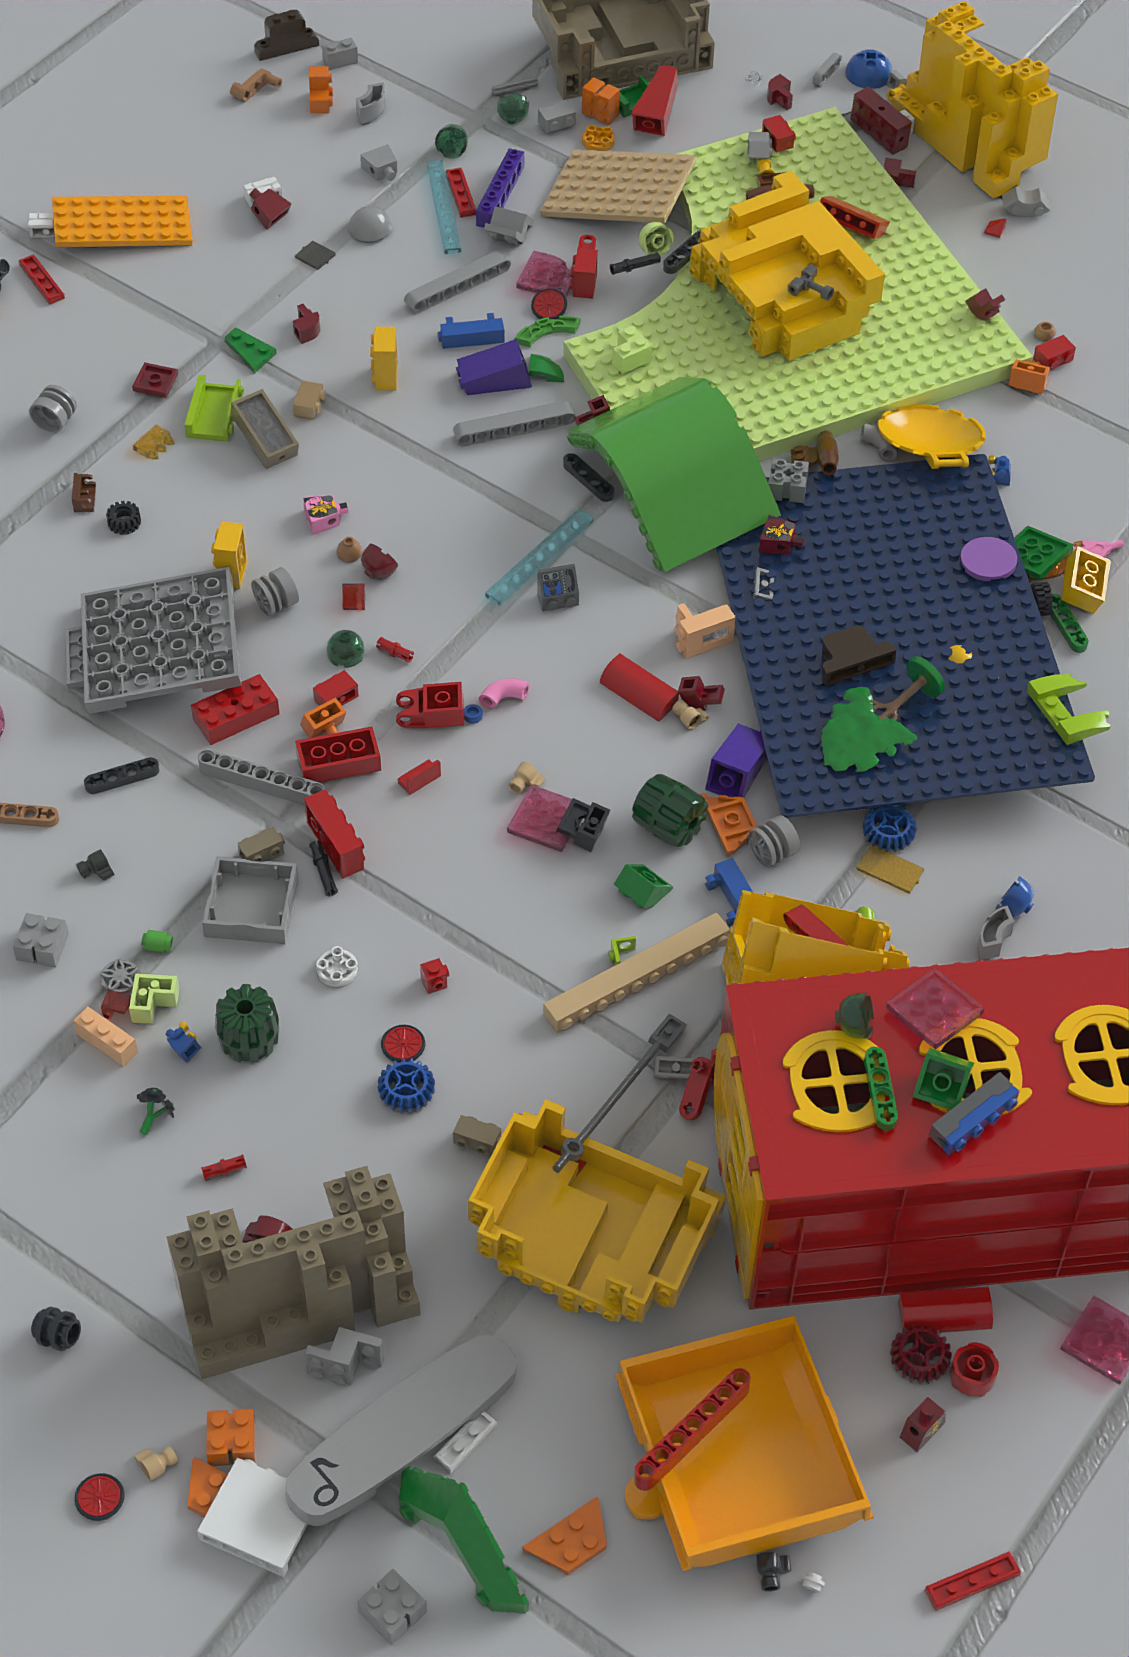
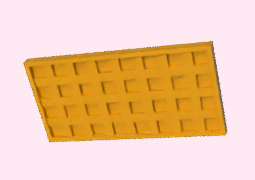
[52,195,192,247]

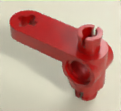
[679,1057,715,1121]

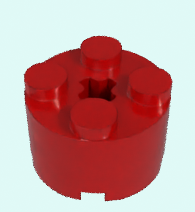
[950,1342,999,1397]

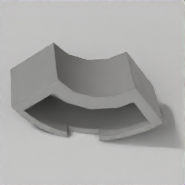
[356,83,385,124]
[748,132,772,160]
[1002,187,1050,217]
[977,906,1015,960]

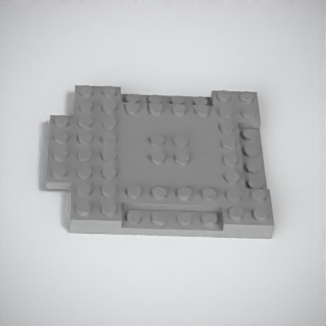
[65,566,242,714]

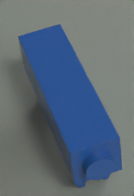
[437,313,505,349]
[705,858,753,927]

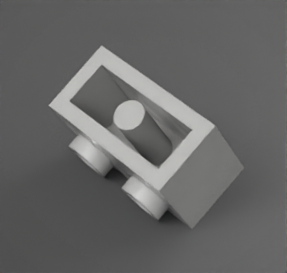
[322,38,358,70]
[538,100,576,133]

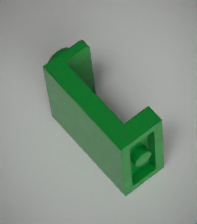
[612,75,649,118]

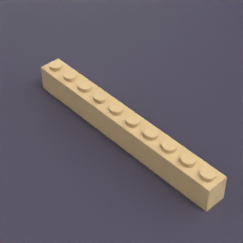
[543,912,730,1032]

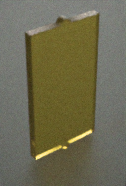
[856,844,924,894]

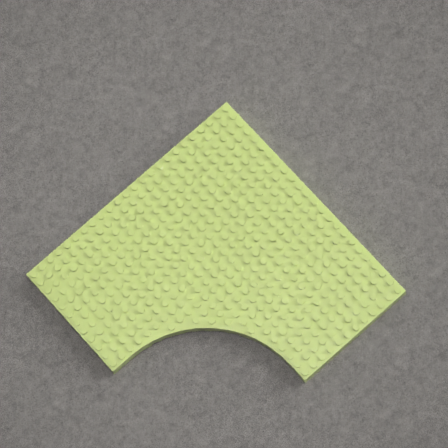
[563,107,1033,461]

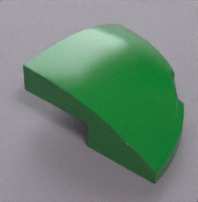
[529,354,564,382]

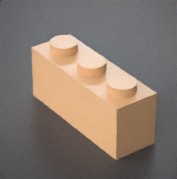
[73,1007,138,1067]

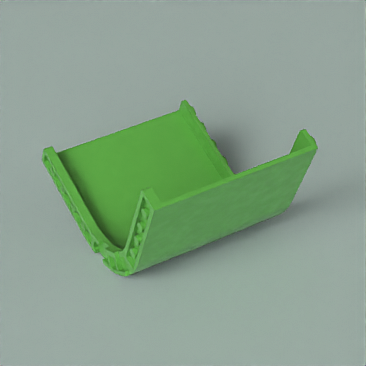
[567,377,781,572]

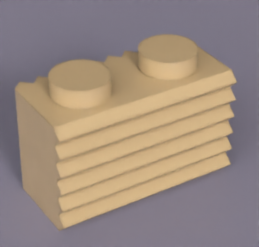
[293,380,326,419]

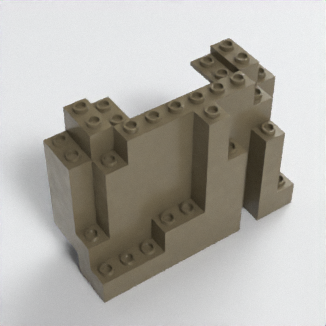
[532,0,715,100]
[166,1166,421,1379]

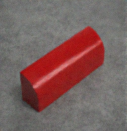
[820,196,890,239]
[600,653,679,722]
[898,1286,993,1333]

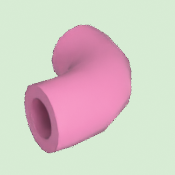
[479,678,530,709]

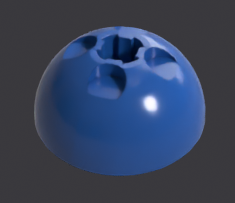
[845,49,892,89]

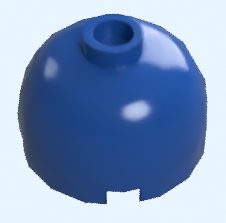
[995,876,1034,917]

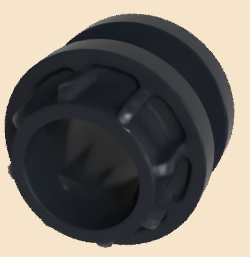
[31,1306,81,1351]

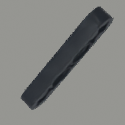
[663,230,701,274]
[563,453,614,502]
[84,757,160,794]

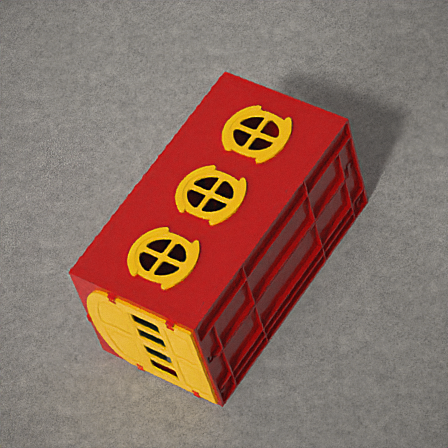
[710,948,1129,1310]

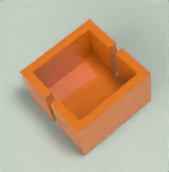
[582,77,620,126]
[206,1409,256,1466]

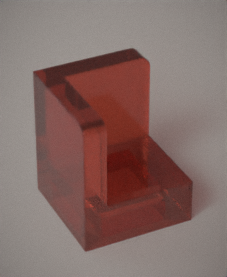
[342,583,365,610]
[101,989,131,1019]

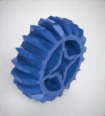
[862,805,917,853]
[377,1058,435,1114]

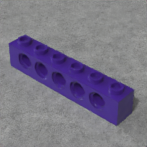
[476,148,524,228]

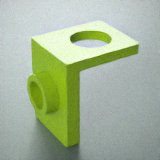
[608,936,636,966]

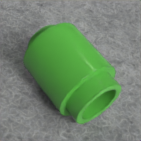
[141,929,173,953]

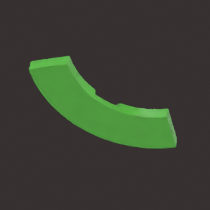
[514,316,581,347]

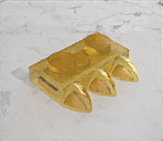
[133,425,175,459]

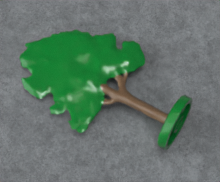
[821,656,945,772]

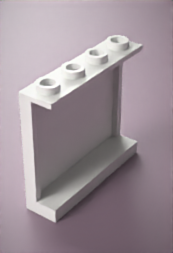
[197,1457,308,1577]

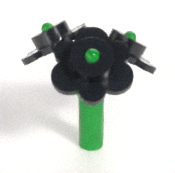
[136,1087,175,1135]

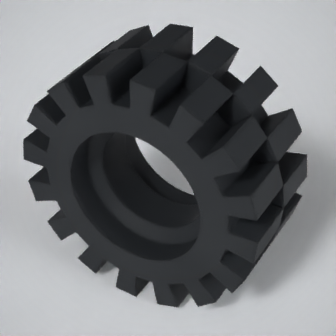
[106,501,141,535]
[1030,582,1053,616]

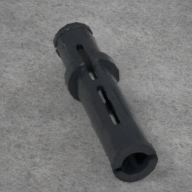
[610,252,661,275]
[309,840,338,896]

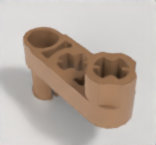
[230,69,282,102]

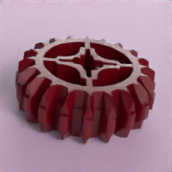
[890,1324,952,1385]

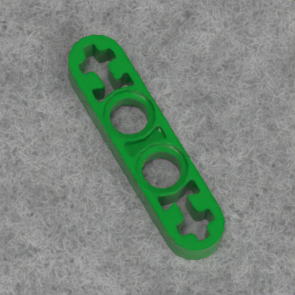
[1051,594,1089,653]
[864,1047,898,1131]

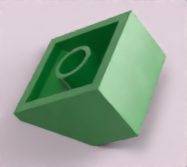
[613,864,673,908]
[913,1048,974,1109]

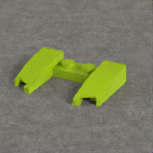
[1027,674,1110,745]

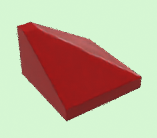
[984,219,1007,238]

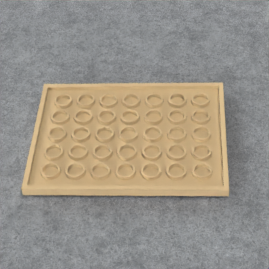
[540,149,697,223]

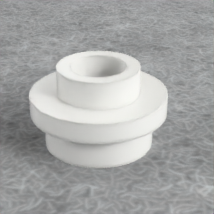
[801,1572,825,1592]

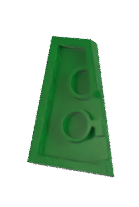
[225,327,277,373]

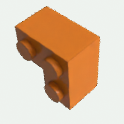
[309,66,333,113]

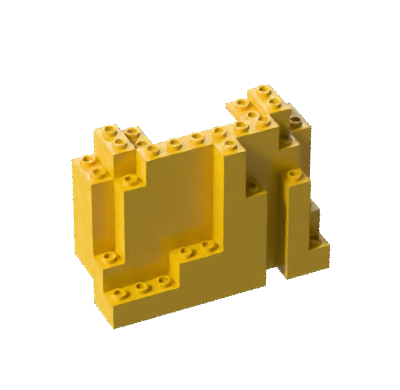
[892,1,1058,199]
[689,170,885,361]
[721,890,910,985]
[468,1099,726,1323]

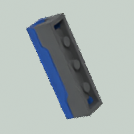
[929,1072,1020,1155]

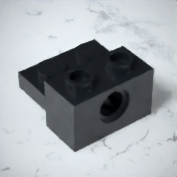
[556,798,610,852]

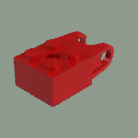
[570,234,598,299]
[396,681,464,728]

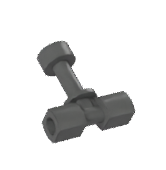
[788,264,834,301]

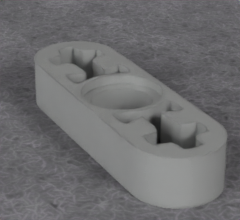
[813,52,842,86]

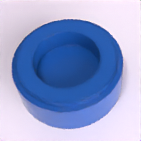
[464,704,483,724]

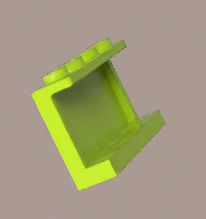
[184,375,244,442]

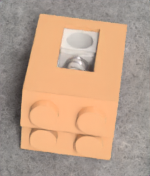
[674,603,736,659]

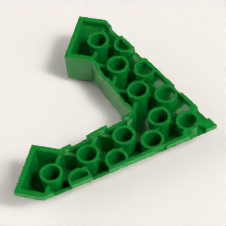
[399,1465,529,1614]

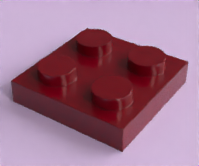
[132,362,178,398]

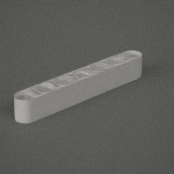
[404,251,511,313]
[453,401,576,446]
[198,749,325,805]

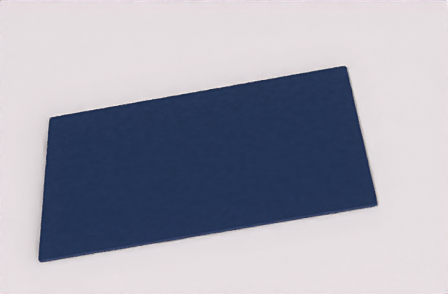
[716,454,1095,818]

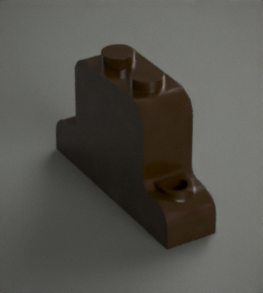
[254,9,319,61]
[822,625,896,686]

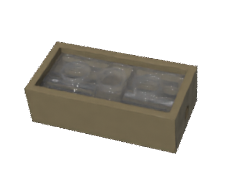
[230,389,299,469]

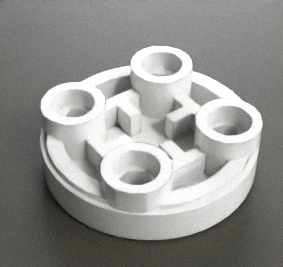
[316,946,358,987]

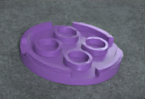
[960,537,1017,581]

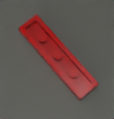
[446,167,476,217]
[18,254,65,305]
[925,1551,1021,1611]

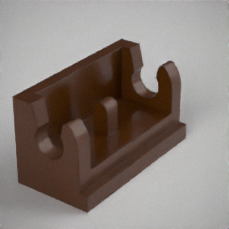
[72,473,96,512]

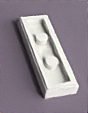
[433,1411,498,1474]

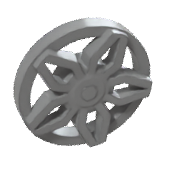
[100,959,140,995]

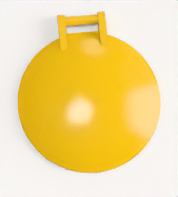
[878,404,986,469]

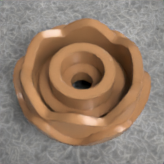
[1034,322,1056,341]

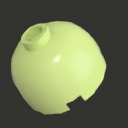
[638,222,674,257]

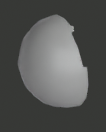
[349,206,392,242]

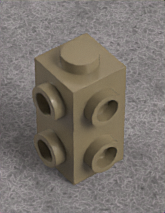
[237,827,285,862]
[453,1115,501,1156]

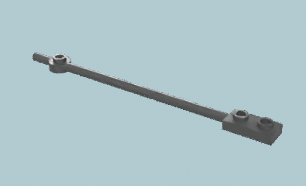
[552,1014,687,1173]

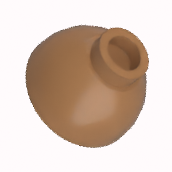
[337,537,362,562]

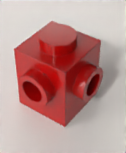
[420,958,450,994]

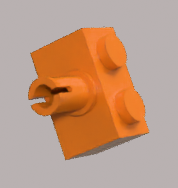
[1008,359,1050,394]
[300,697,346,738]

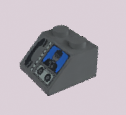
[537,564,579,611]

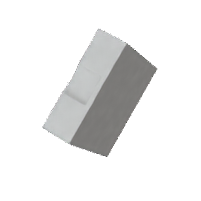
[202,856,298,944]

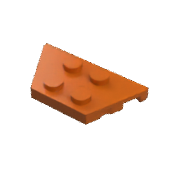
[700,793,758,857]
[188,1457,228,1518]
[523,1497,607,1575]

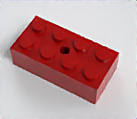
[191,674,280,745]
[295,726,381,783]
[304,789,365,879]

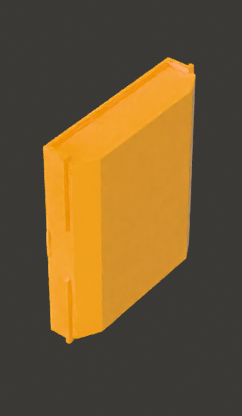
[615,1316,874,1571]

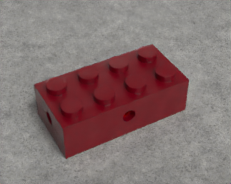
[850,86,912,155]

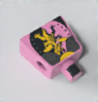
[303,495,348,534]

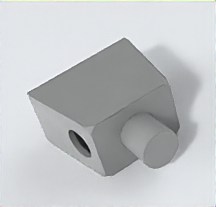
[360,144,397,181]

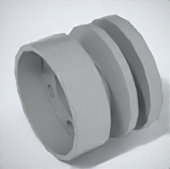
[29,385,77,433]
[251,567,299,616]
[748,815,800,867]

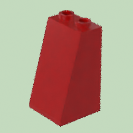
[632,65,678,136]

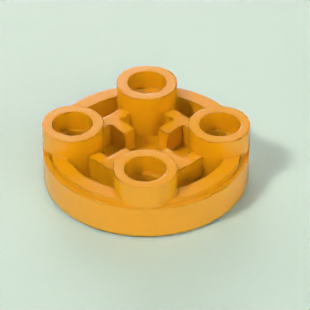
[582,125,615,151]
[624,1474,663,1520]

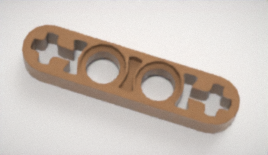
[0,803,59,827]

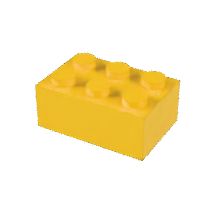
[370,327,398,390]
[211,521,248,589]
[1060,546,1110,614]

